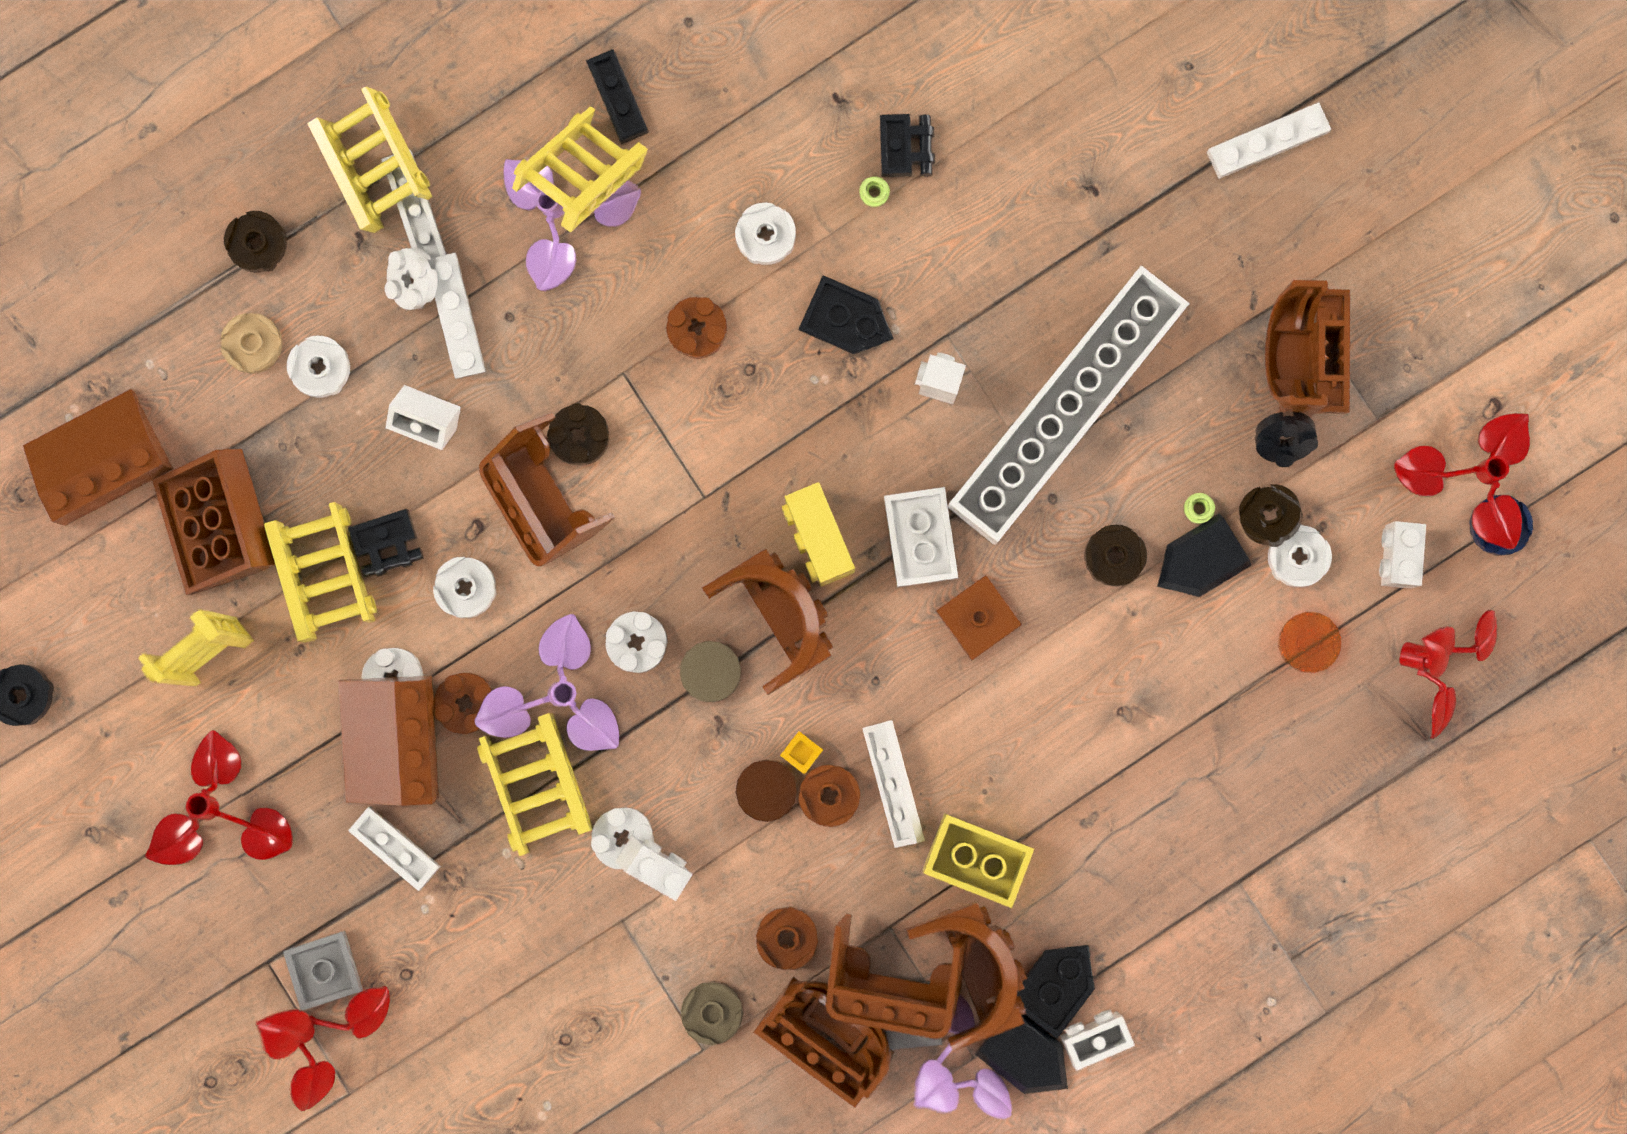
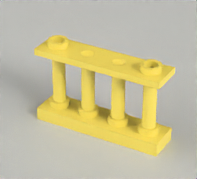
[308,86,432,233]
[512,106,648,232]
[264,502,377,643]
[138,609,254,686]
[477,713,593,856]

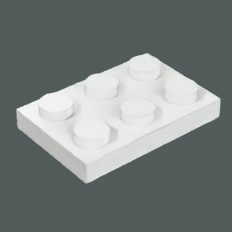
[884,487,958,587]

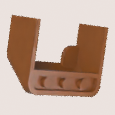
[479,412,615,567]
[826,914,969,1039]

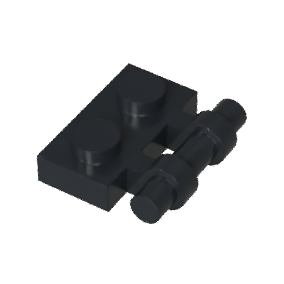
[880,114,935,177]
[348,509,424,578]

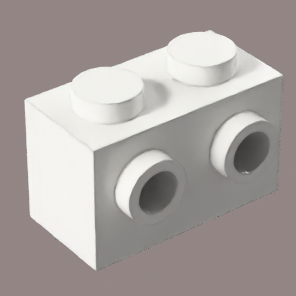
[915,353,966,404]
[386,385,461,450]
[1379,521,1426,589]
[615,835,693,901]
[1060,1010,1135,1070]

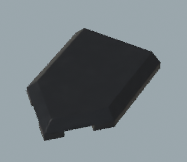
[798,275,894,355]
[1157,514,1252,597]
[1016,945,1095,1039]
[975,1014,1068,1094]

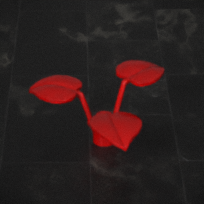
[1394,413,1530,550]
[1399,610,1498,739]
[145,730,293,865]
[256,985,390,1111]

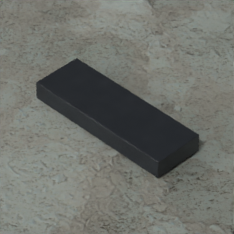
[586,49,649,144]

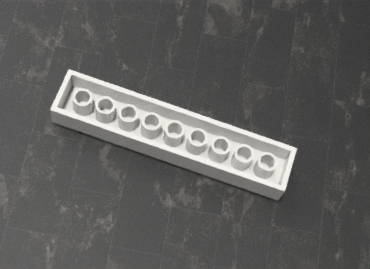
[948,266,1190,545]

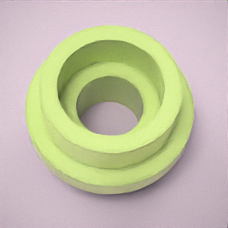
[859,176,890,207]
[1184,493,1215,524]

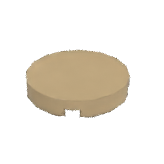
[220,313,283,374]

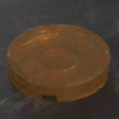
[1278,612,1341,673]

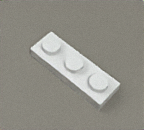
[348,807,441,891]

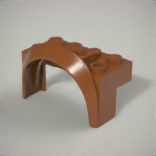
[753,977,894,1108]

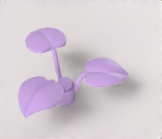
[504,159,641,291]
[474,614,619,751]
[915,994,1012,1119]

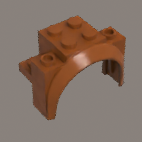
[1265,280,1350,417]
[702,549,834,695]
[905,901,1027,1052]

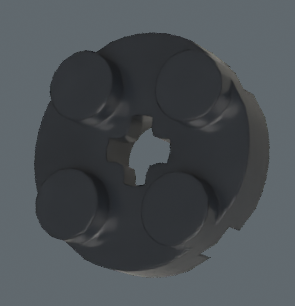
[1254,412,1318,467]
[0,664,54,726]

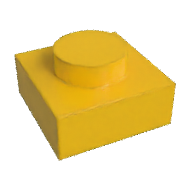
[780,731,823,774]

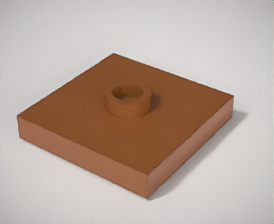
[936,575,1022,661]

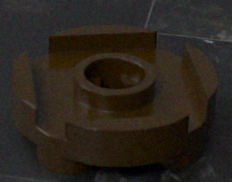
[224,211,287,273]
[547,403,609,465]
[1239,484,1303,547]
[1084,525,1147,587]

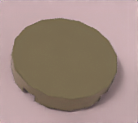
[680,641,741,702]
[681,981,743,1045]

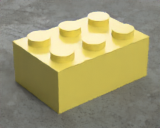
[781,482,855,587]
[922,813,1034,908]

